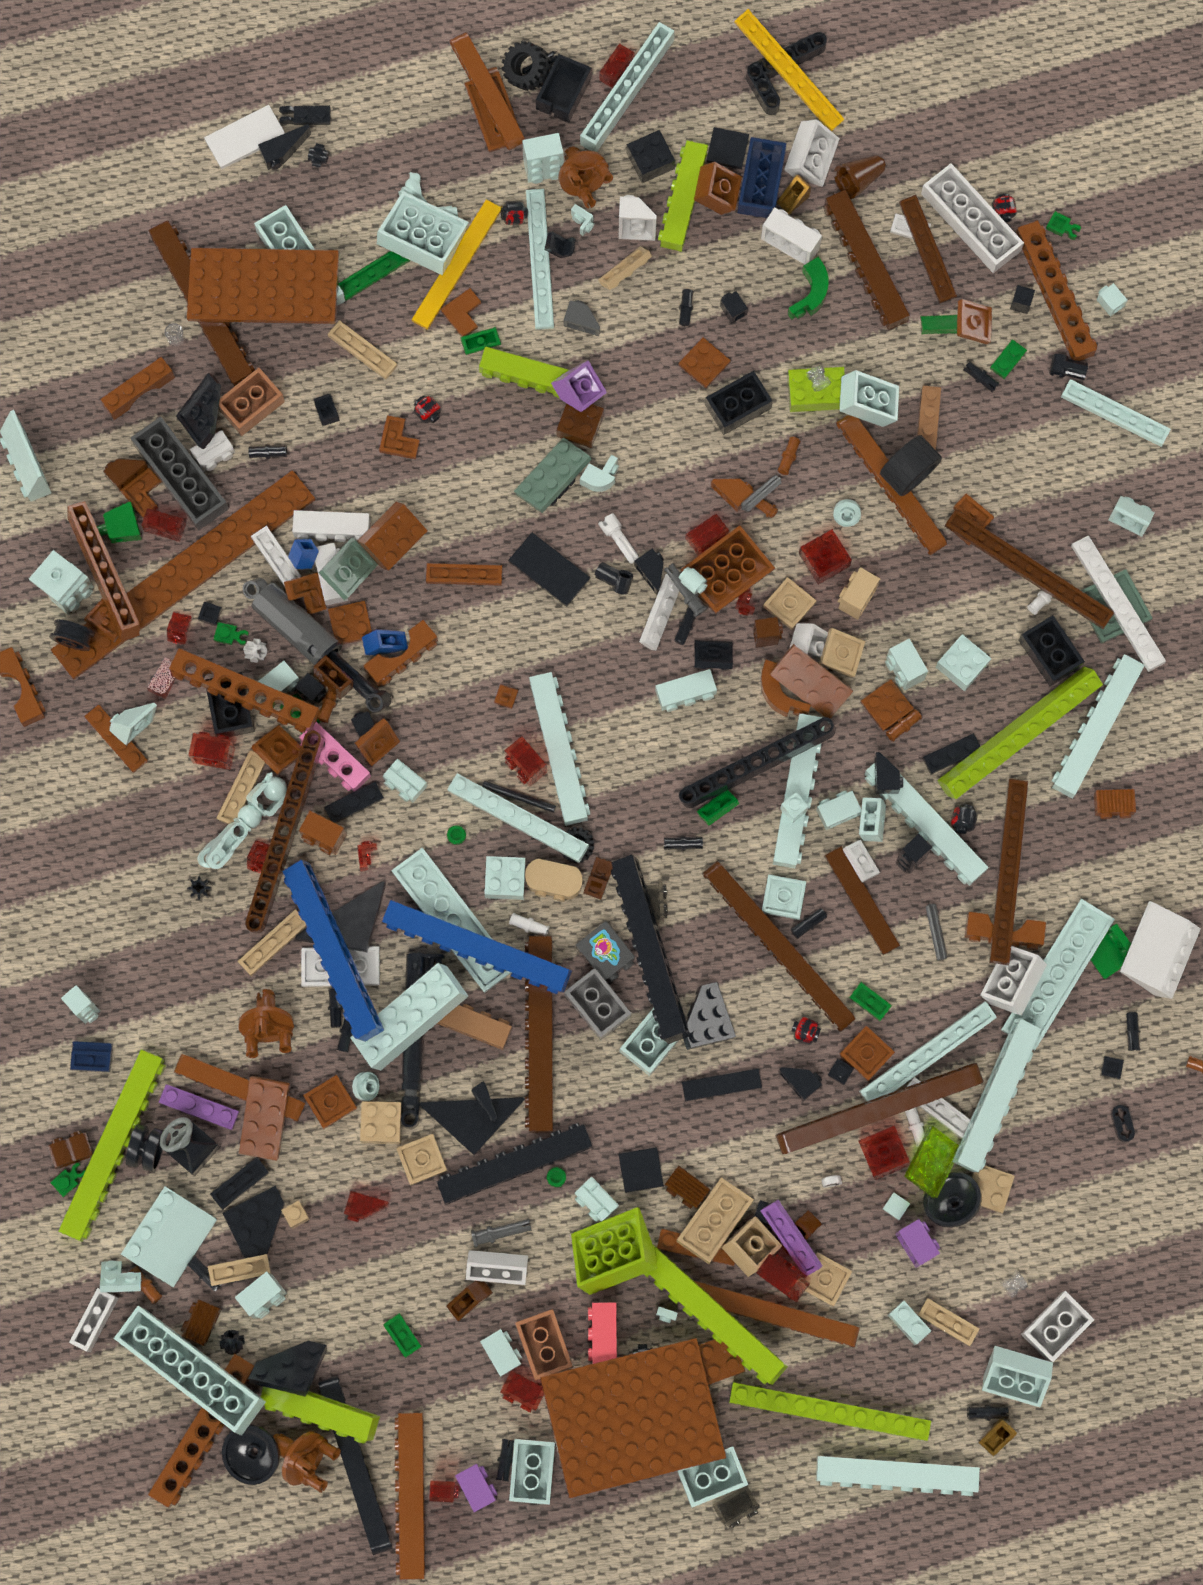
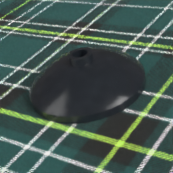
[923,1172,982,1228]
[222,1424,280,1485]

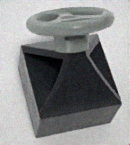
[160,1117,221,1177]

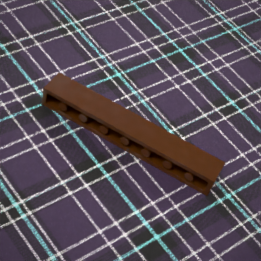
[823,190,910,330]

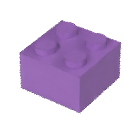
[895,1219,940,1268]
[455,1464,498,1512]

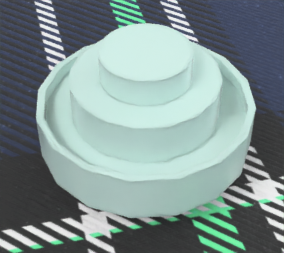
[833,499,861,527]
[352,1072,380,1101]

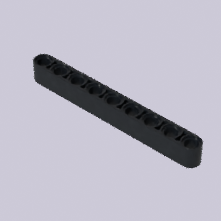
[679,717,836,808]
[318,1376,393,1555]

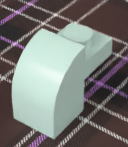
[580,455,619,492]

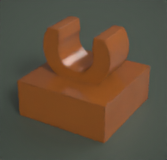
[494,684,518,709]

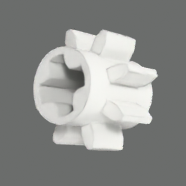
[243,638,267,663]

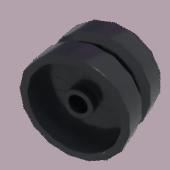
[126,1124,164,1172]

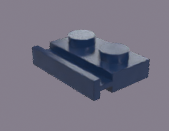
[70,1041,113,1072]

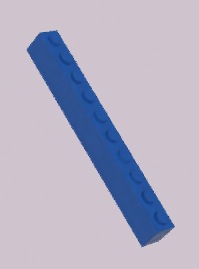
[282,860,384,1042]
[382,900,572,994]

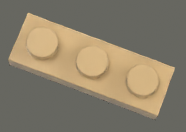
[598,247,652,290]
[208,1254,271,1286]
[918,1298,979,1346]

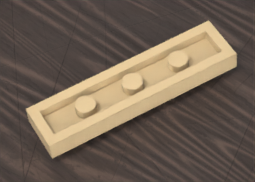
[328,320,397,380]
[217,750,266,824]
[238,909,307,977]

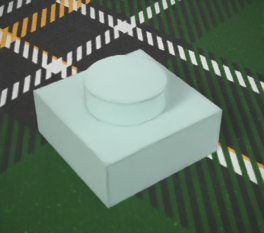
[656,1307,678,1323]

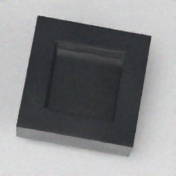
[198,601,222,626]
[1100,1056,1124,1080]
[827,1058,854,1085]

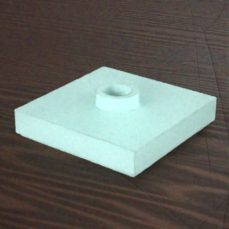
[29,550,84,603]
[762,874,806,920]

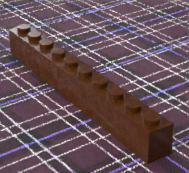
[148,220,255,387]
[525,936,553,1133]

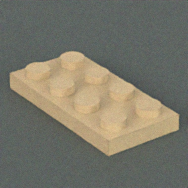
[676,1177,754,1264]

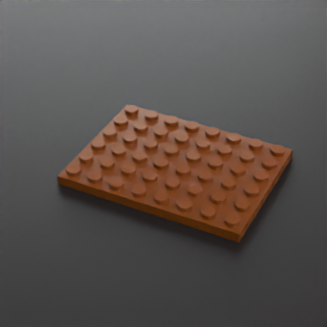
[540,1338,726,1498]

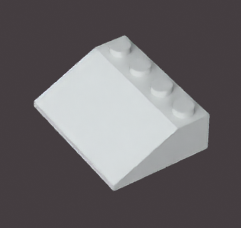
[1120,901,1201,999]

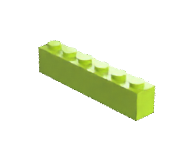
[658,140,708,252]
[479,347,569,398]
[260,1387,380,1443]

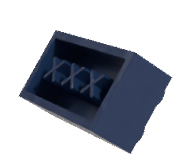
[737,137,787,218]

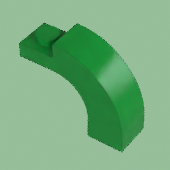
[788,256,829,320]

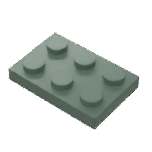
[319,537,378,601]

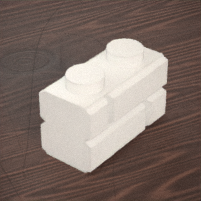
[190,430,235,472]

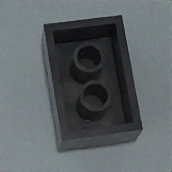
[705,371,773,435]
[1018,615,1085,687]
[205,672,255,740]

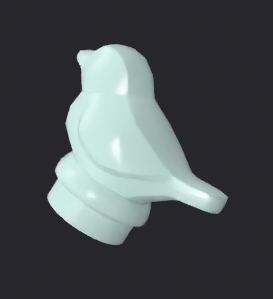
[398,172,427,202]

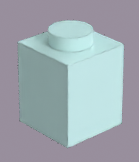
[1097,283,1127,317]
[780,792,809,823]

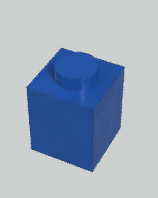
[288,539,319,569]

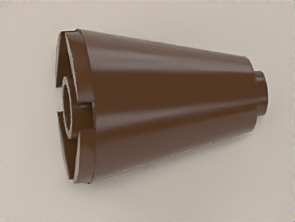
[834,155,886,199]

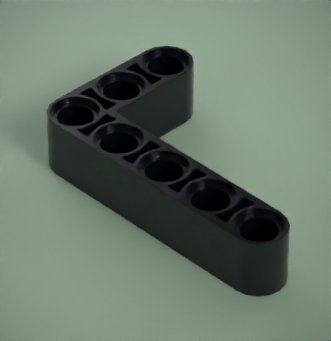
[746,32,827,115]

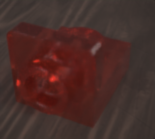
[735,588,755,616]
[167,612,192,645]
[247,840,270,873]
[357,841,378,871]

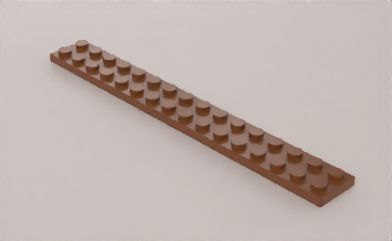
[51,470,316,680]

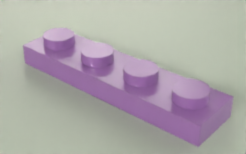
[159,1084,239,1130]
[761,1200,823,1277]

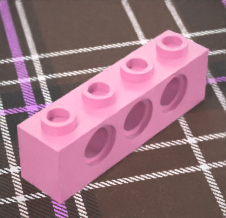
[299,722,371,792]

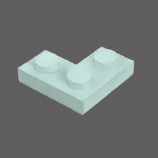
[100,1260,141,1292]

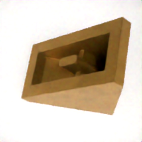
[777,175,811,215]
[979,1419,1017,1457]

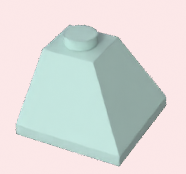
[109,703,157,745]

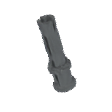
[664,563,708,617]
[471,1218,532,1248]

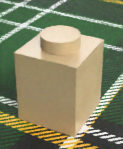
[281,1201,310,1229]

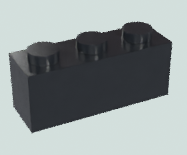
[897,834,932,874]

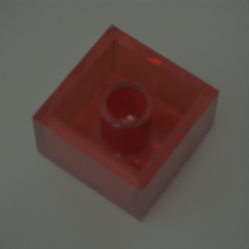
[799,529,852,585]
[188,732,235,770]
[504,736,547,787]
[858,1125,911,1180]
[756,1254,810,1303]

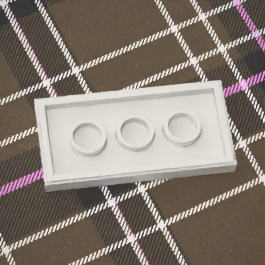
[204,105,285,170]
[301,946,380,987]

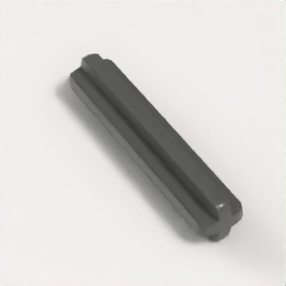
[741,475,781,512]
[926,904,947,961]

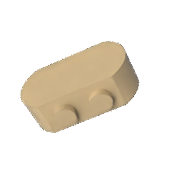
[525,859,583,902]

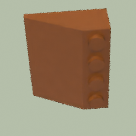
[680,525,775,614]

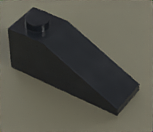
[258,124,311,170]

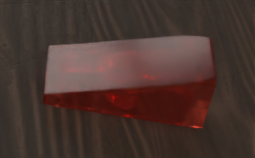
[147,658,175,699]

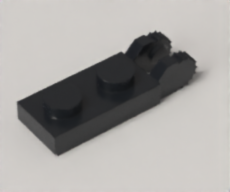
[279,105,331,125]

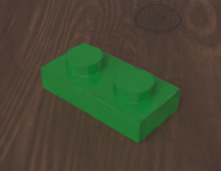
[990,339,1027,380]
[697,790,739,826]
[849,982,892,1022]
[383,1313,422,1358]

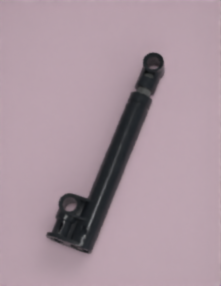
[401,953,445,1130]

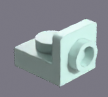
[571,204,594,236]

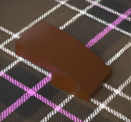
[583,857,613,900]

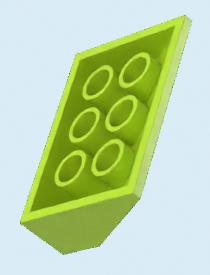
[571,1207,658,1295]

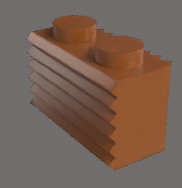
[1094,789,1136,819]

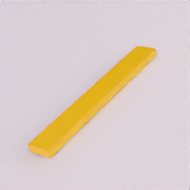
[734,9,845,131]
[412,199,501,330]

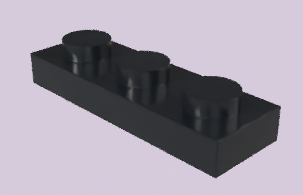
[922,733,981,775]
[324,781,384,823]
[210,1157,269,1210]

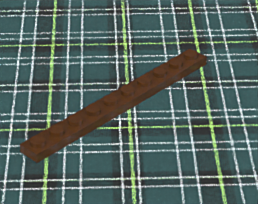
[944,509,1114,629]
[989,779,1028,965]

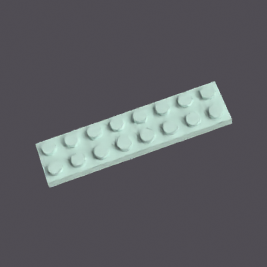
[391,848,512,993]
[1001,899,1115,1051]

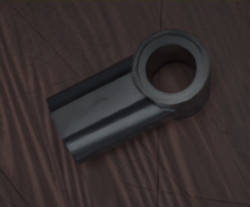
[1049,354,1088,380]
[595,562,634,595]

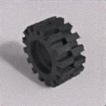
[562,827,594,864]

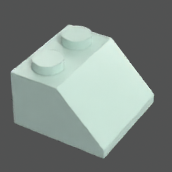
[1108,496,1155,537]

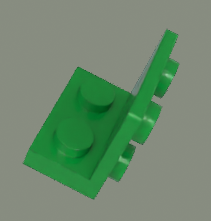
[1090,924,1131,979]

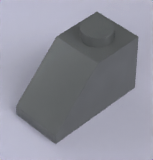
[563,300,600,336]

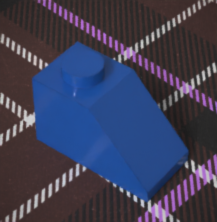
[362,630,408,656]

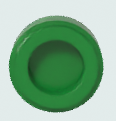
[447,825,466,845]
[546,1167,566,1187]

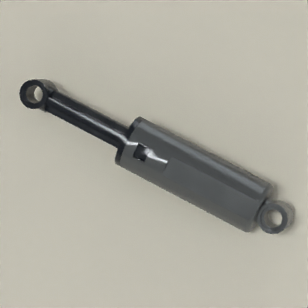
[243,578,391,712]

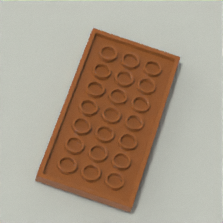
[187,248,340,324]

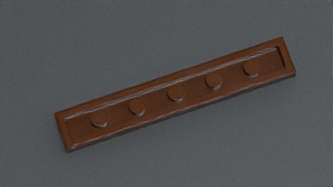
[899,195,957,304]
[824,846,900,955]

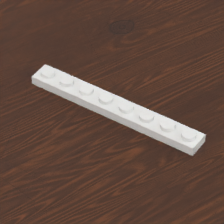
[1071,535,1166,672]

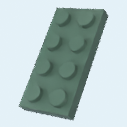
[514,438,592,513]

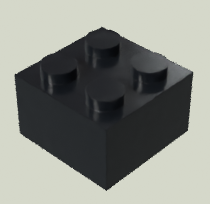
[626,130,676,183]

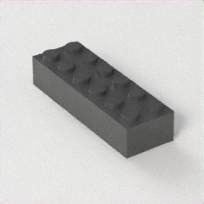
[130,417,229,531]

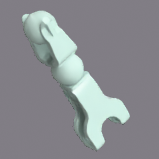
[197,772,287,869]

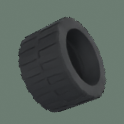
[880,435,942,496]

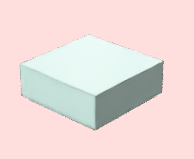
[883,1193,910,1220]

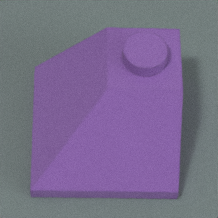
[551,360,607,412]

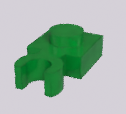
[1046,211,1081,240]
[213,622,249,645]
[50,1163,85,1198]

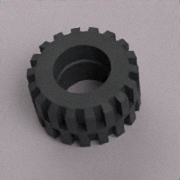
[501,41,552,91]

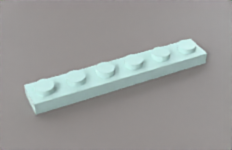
[1061,379,1171,447]

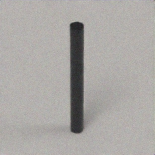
[482,780,556,813]

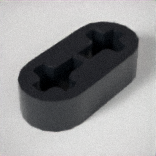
[1111,1105,1135,1142]

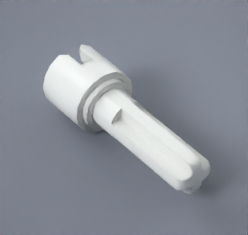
[598,513,639,564]

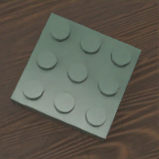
[1081,569,1153,644]

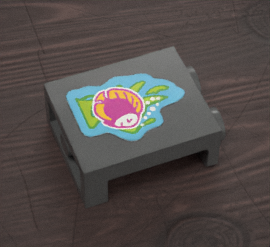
[576,921,635,983]

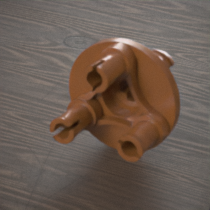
[558,146,613,208]
[239,989,294,1058]
[273,1431,341,1493]

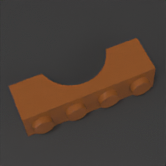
[100,357,175,420]
[363,620,438,687]
[0,647,46,727]
[964,912,1046,950]

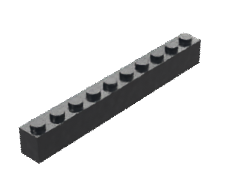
[611,854,690,1044]

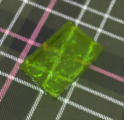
[904,1126,959,1198]

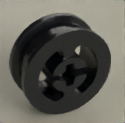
[49,619,95,651]

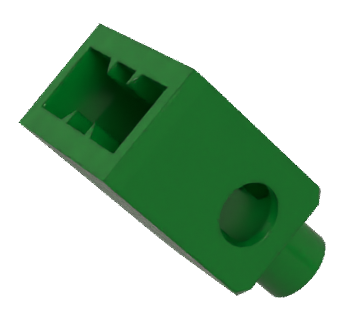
[97,502,142,543]

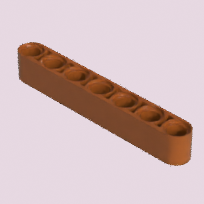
[449,32,525,151]
[174,1054,306,1122]

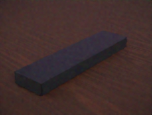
[681,1068,762,1102]

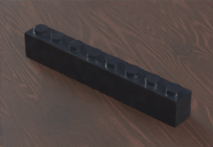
[436,1123,593,1205]

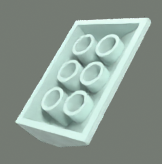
[377,191,469,275]
[0,410,51,502]
[121,1187,217,1287]

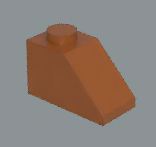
[711,479,754,512]

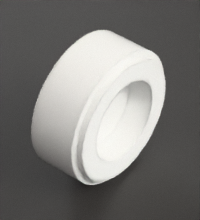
[821,1175,842,1188]

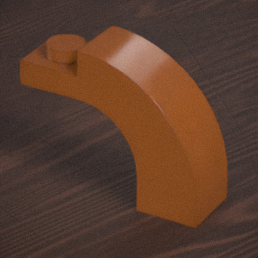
[761,659,811,717]

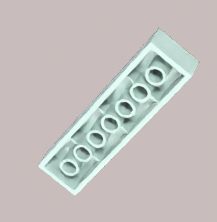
[114,1306,266,1435]

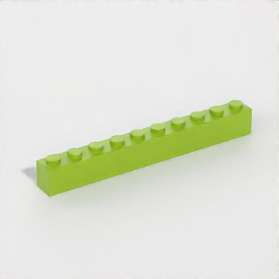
[937,667,1103,799]
[58,1050,166,1242]
[644,1244,788,1385]
[729,1383,931,1441]

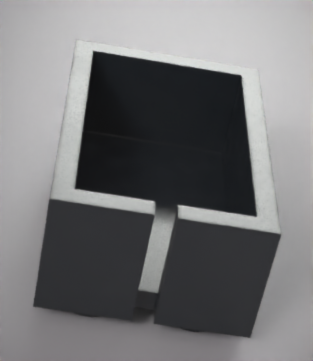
[536,54,592,123]

